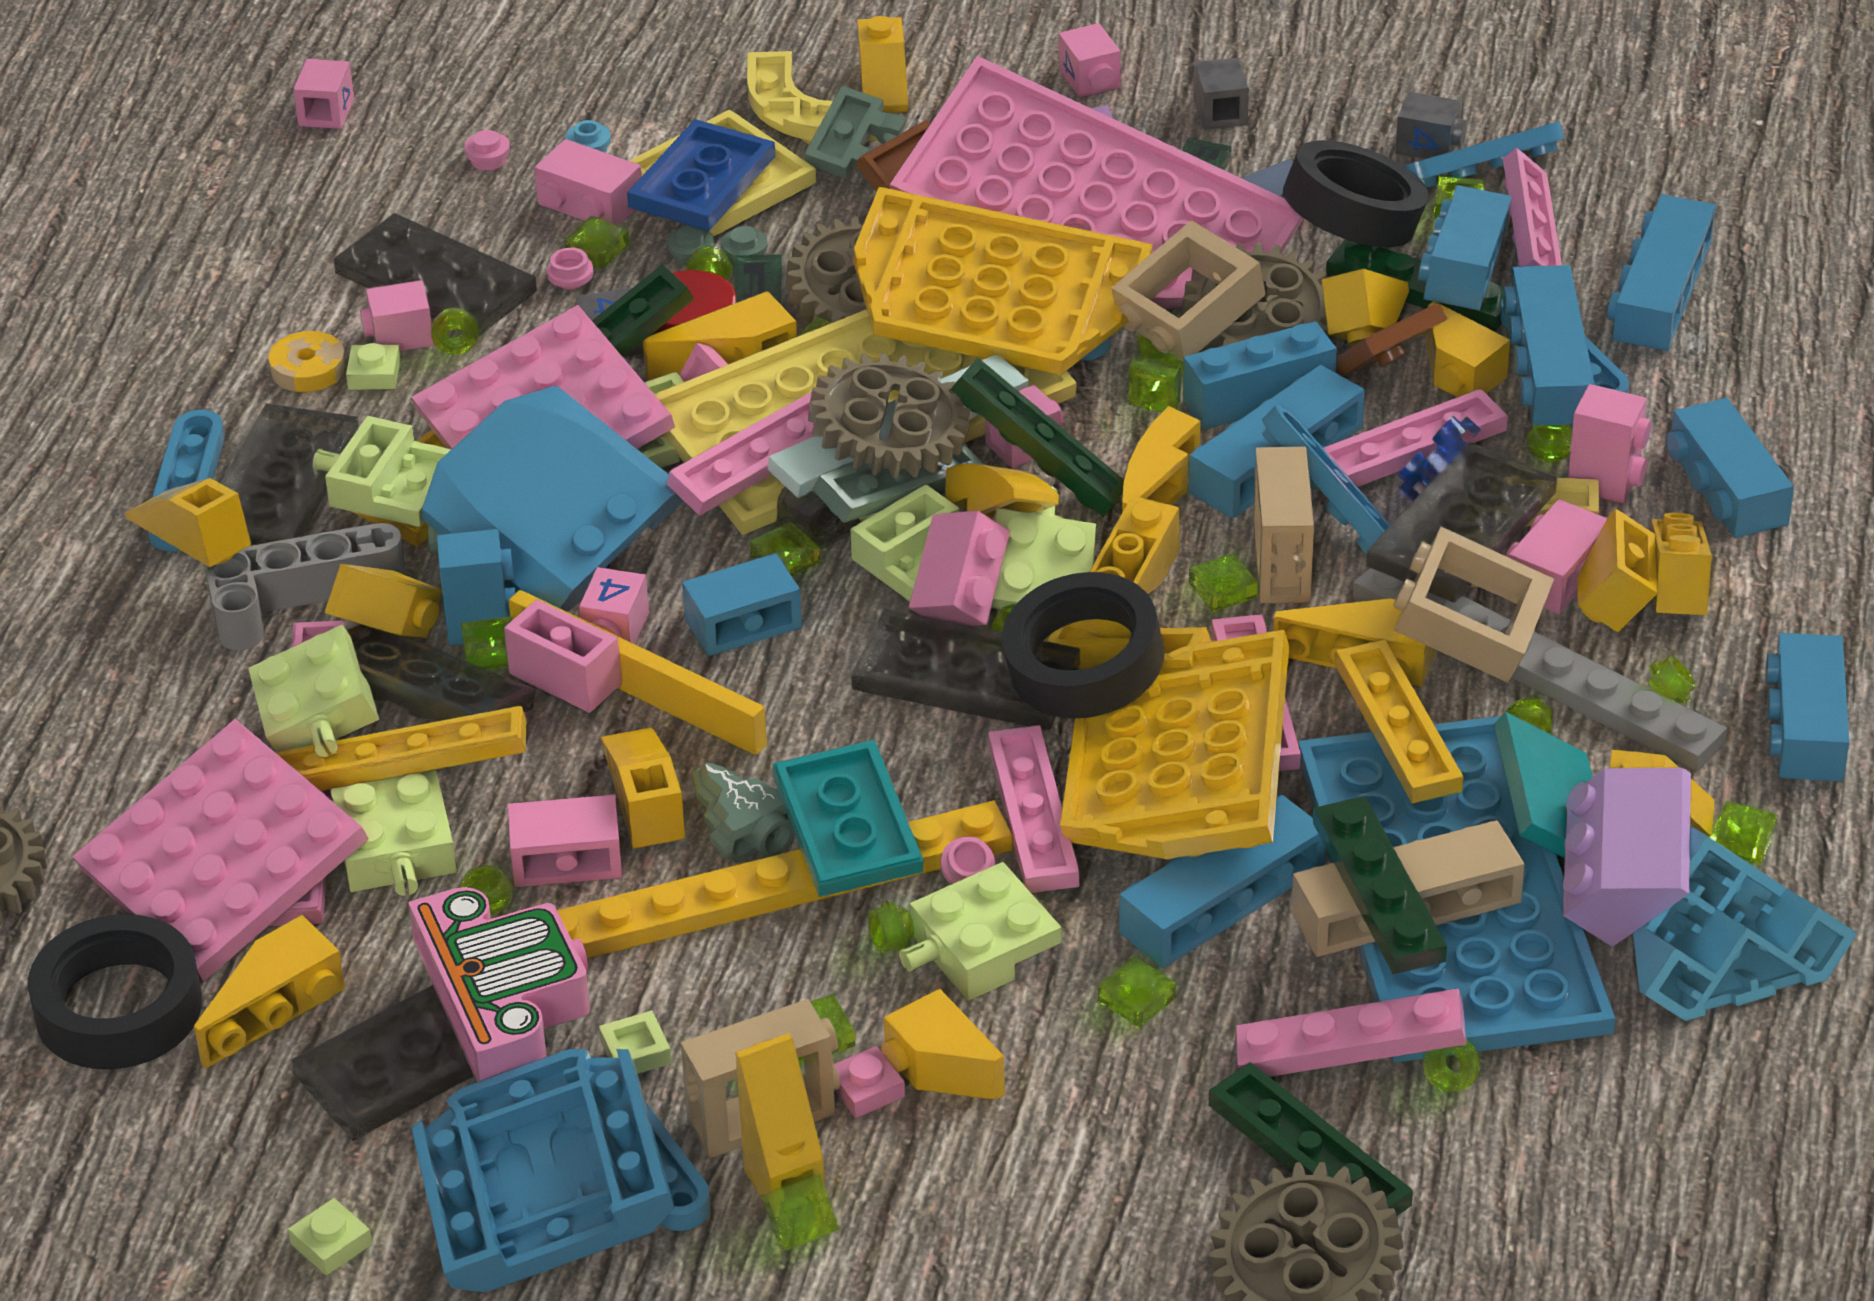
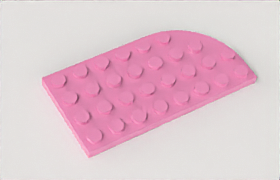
[889,56,1304,309]

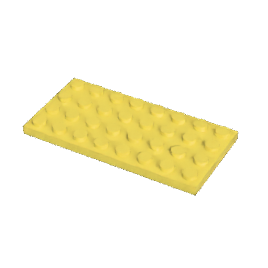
[654,309,1077,535]

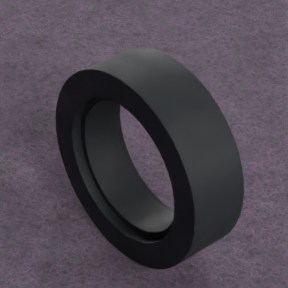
[1283,140,1428,247]
[1002,572,1165,718]
[28,914,202,1069]

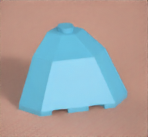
[1633,826,1858,1021]

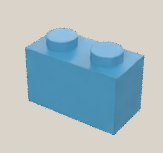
[437,529,515,645]
[682,553,802,657]

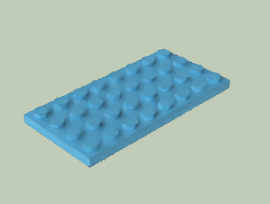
[1298,716,1616,1063]

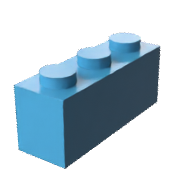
[1183,321,1337,430]
[1667,398,1794,538]
[1765,633,1849,782]

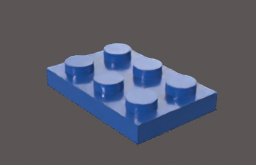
[627,119,776,231]

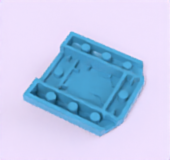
[421,385,683,612]
[412,1049,674,1293]

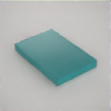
[1494,712,1593,858]
[772,739,924,897]

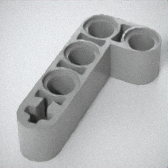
[205,523,406,650]

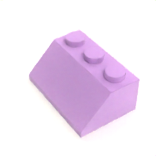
[1563,768,1691,947]

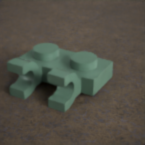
[804,85,907,181]

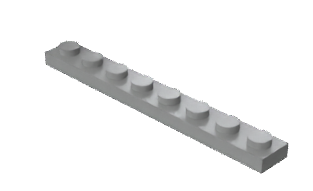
[1353,558,1727,772]

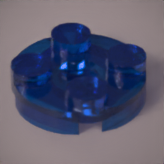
[1397,415,1481,502]

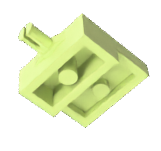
[313,416,451,527]
[850,484,959,601]
[991,486,1096,611]
[248,624,379,757]
[331,770,457,896]
[899,862,1062,1001]

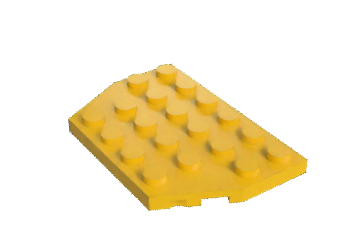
[853,187,1153,375]
[1060,630,1289,859]

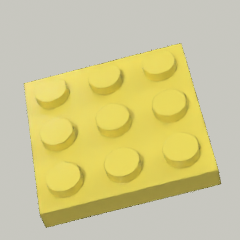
[629,109,816,237]

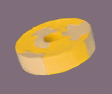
[268,331,346,392]

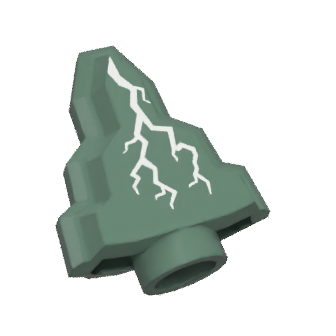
[691,762,794,863]

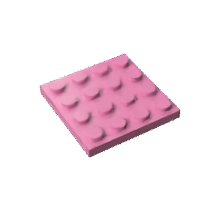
[412,305,675,449]
[72,719,369,982]

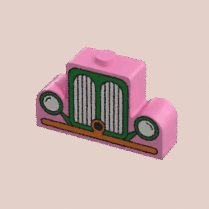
[408,887,590,1082]

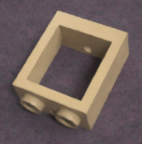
[1111,220,1266,362]
[1253,447,1314,604]
[1393,527,1554,683]
[681,999,840,1159]

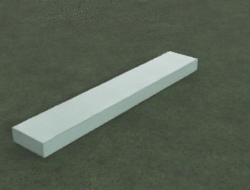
[767,354,1029,498]

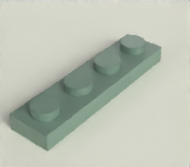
[812,443,984,523]

